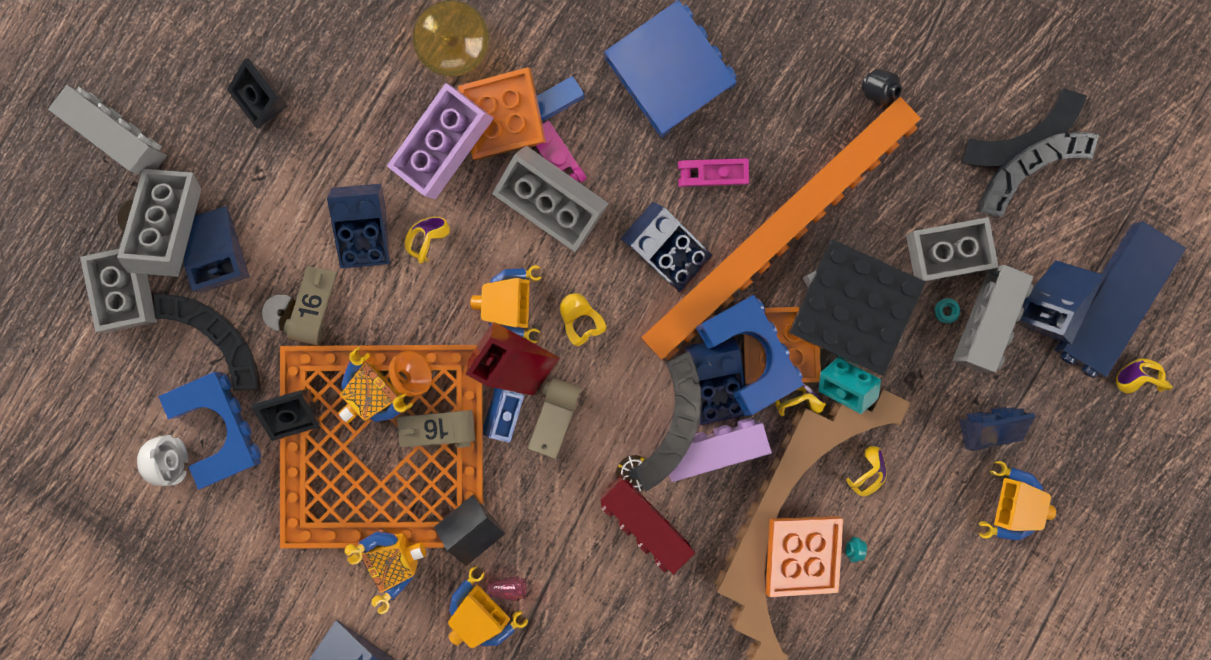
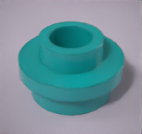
[934,298,960,324]
[845,537,867,563]

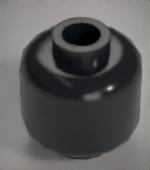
[862,69,902,105]

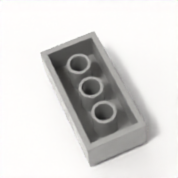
[48,85,167,176]
[492,146,609,252]
[117,169,201,277]
[952,265,1033,373]

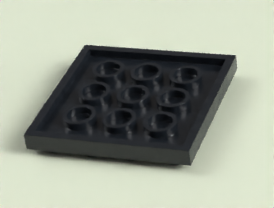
[788,239,926,376]

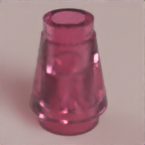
[488,576,527,602]

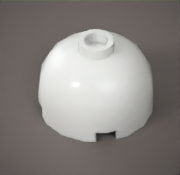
[137,435,188,486]

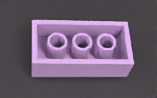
[387,83,494,199]
[669,418,771,482]

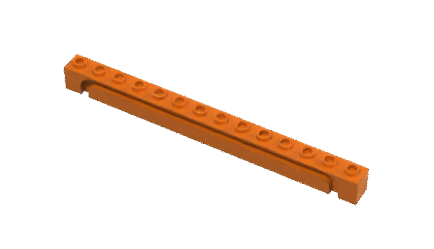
[641,97,921,360]

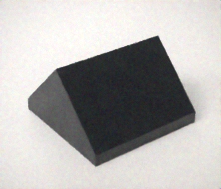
[227,58,288,129]
[251,389,320,441]
[434,494,506,566]

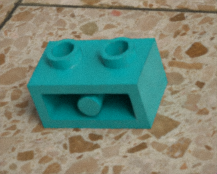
[819,357,881,414]

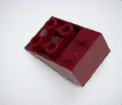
[465,321,560,396]

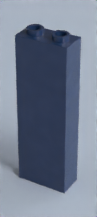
[1054,221,1186,379]

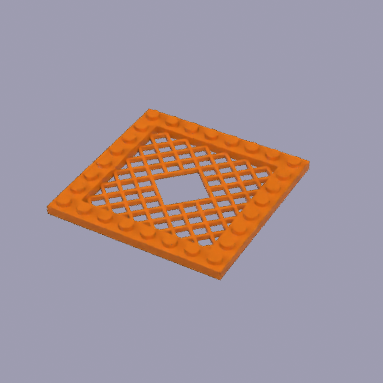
[280,345,483,548]

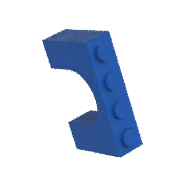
[696,295,804,416]
[158,372,261,490]

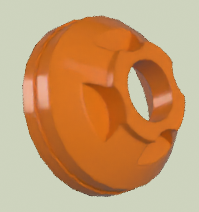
[389,351,432,397]

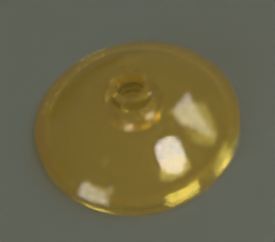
[413,0,489,77]

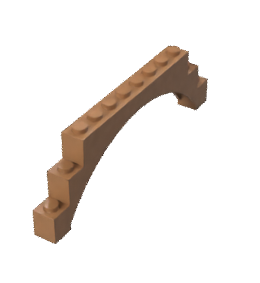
[714,389,910,660]

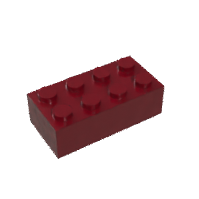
[600,474,695,575]

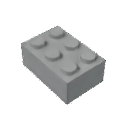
[906,217,998,281]
[80,249,157,333]

